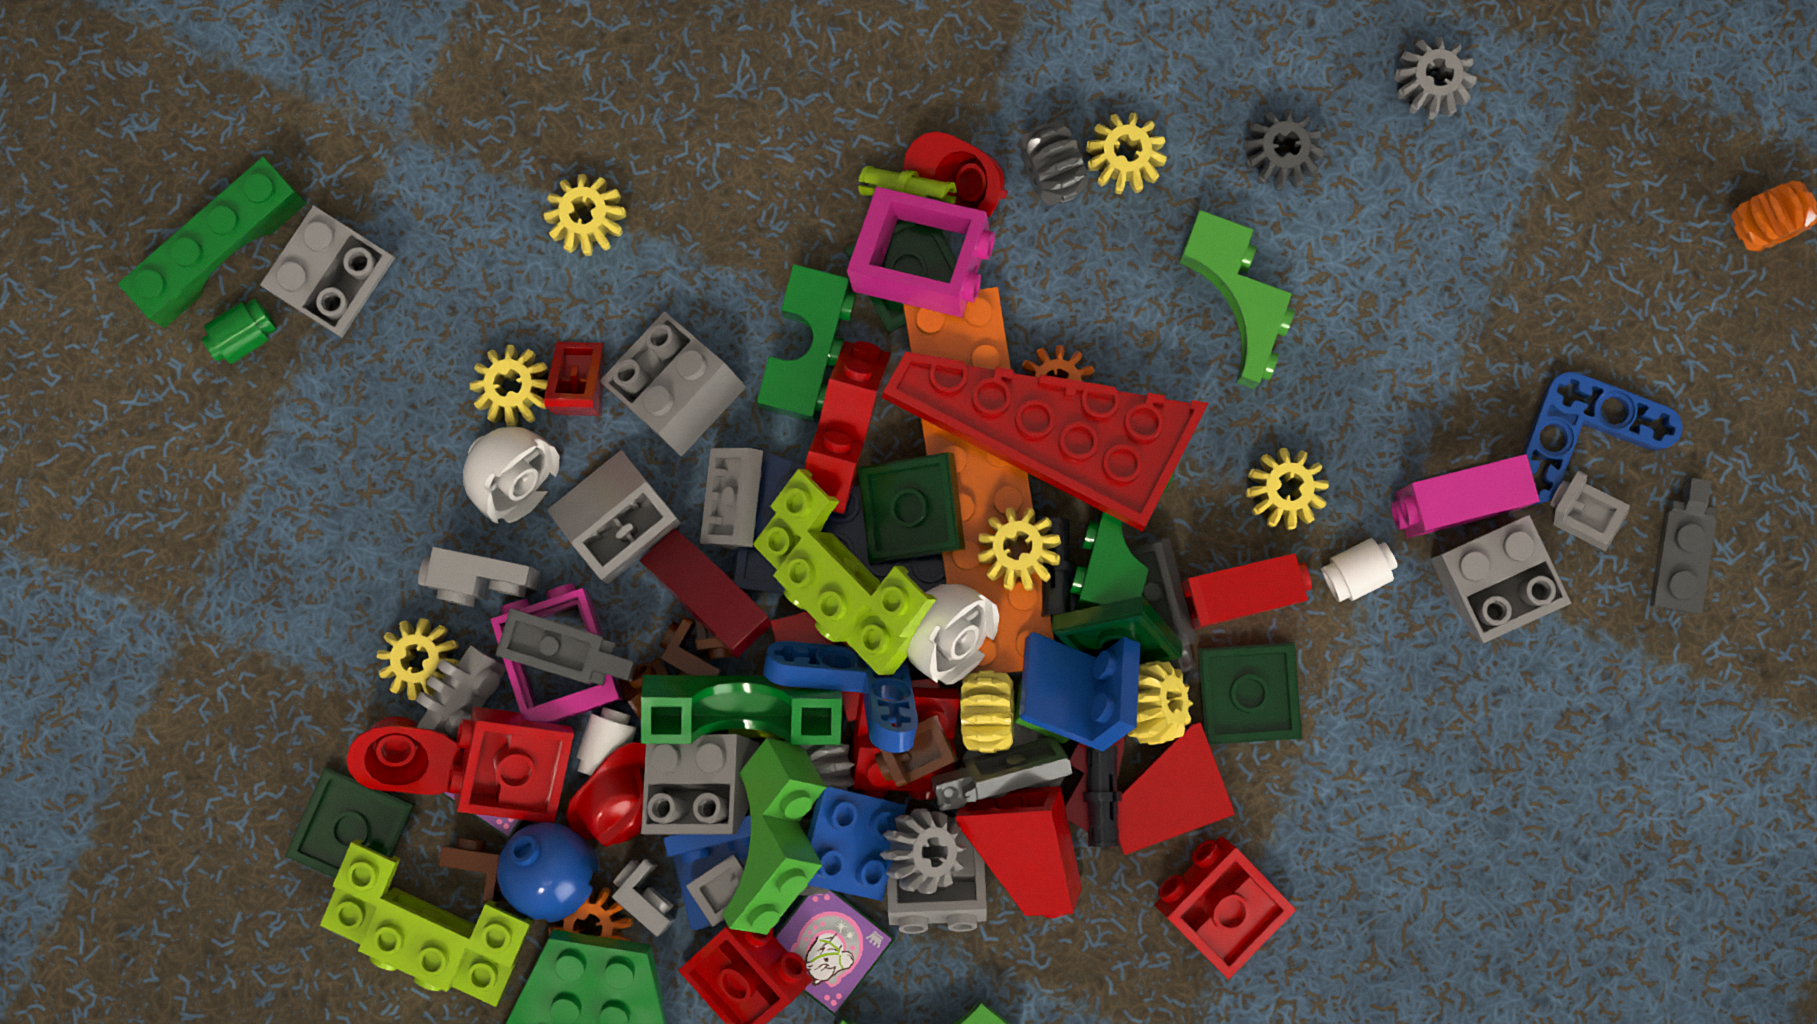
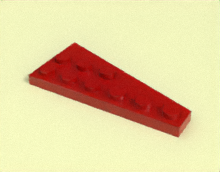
[882,351,1209,532]

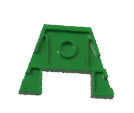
[506,929,667,1024]

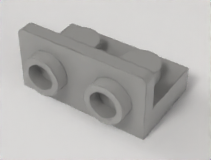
[700,448,763,549]
[612,859,676,936]

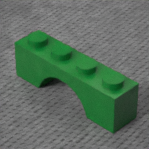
[118,157,307,328]
[1070,470,1175,611]
[641,675,842,745]

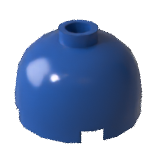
[497,822,599,923]

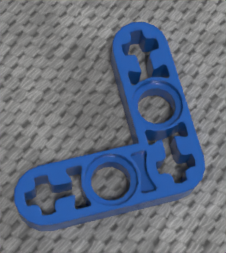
[1521,372,1683,505]
[763,641,918,753]

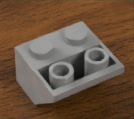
[260,205,395,338]
[600,311,746,457]
[547,450,682,584]
[1430,515,1571,644]
[641,734,759,835]

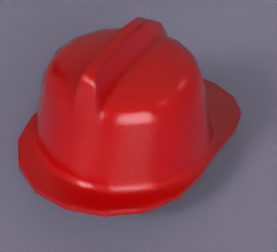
[903,131,1008,218]
[346,716,463,795]
[566,742,646,847]

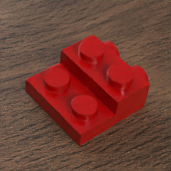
[849,687,960,800]
[447,706,574,823]
[1154,836,1296,980]
[678,925,813,1024]

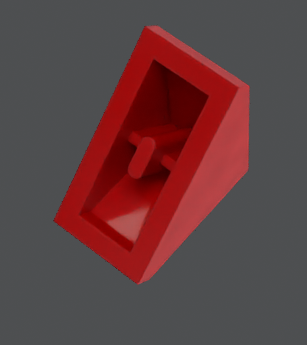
[544,342,604,416]

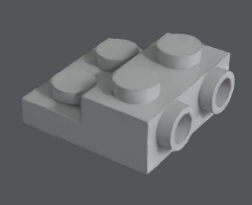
[418,547,543,607]
[887,817,987,934]

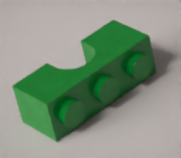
[757,264,857,423]

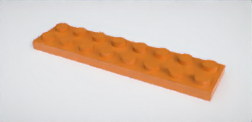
[903,287,1054,681]

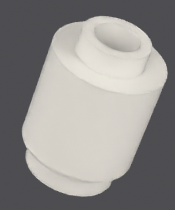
[1321,538,1398,602]
[577,707,637,776]

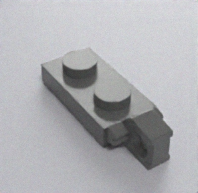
[1650,478,1717,615]
[1128,538,1195,673]
[495,608,637,686]
[931,736,1072,811]

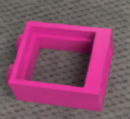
[847,186,995,318]
[1391,454,1540,539]
[490,583,624,724]

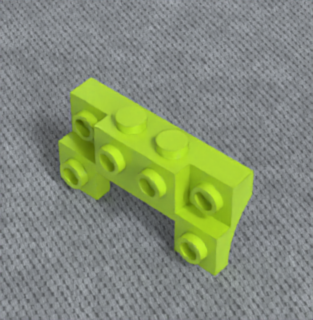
[753,469,937,675]
[320,838,534,1007]

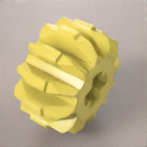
[1086,112,1167,194]
[544,174,626,256]
[470,345,549,427]
[1245,448,1329,530]
[978,507,1061,591]
[377,618,460,700]
[1128,661,1193,745]
[960,670,1015,753]

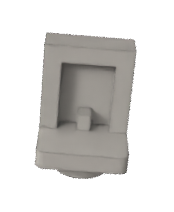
[1550,471,1630,551]
[686,852,747,927]

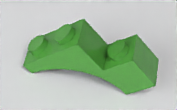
[1179,210,1295,389]
[722,738,827,935]

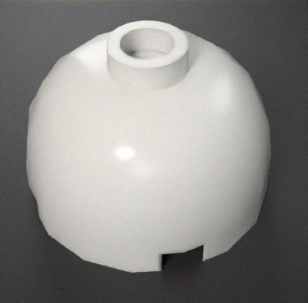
[463,426,560,524]
[907,584,1000,685]

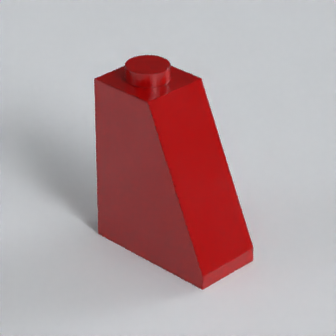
[1181,553,1312,630]
[1110,722,1235,855]
[955,786,1082,918]

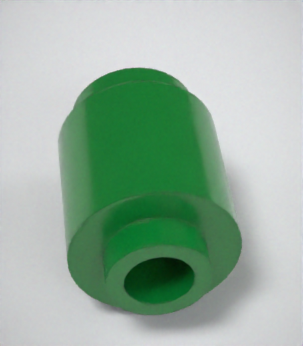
[201,298,277,365]

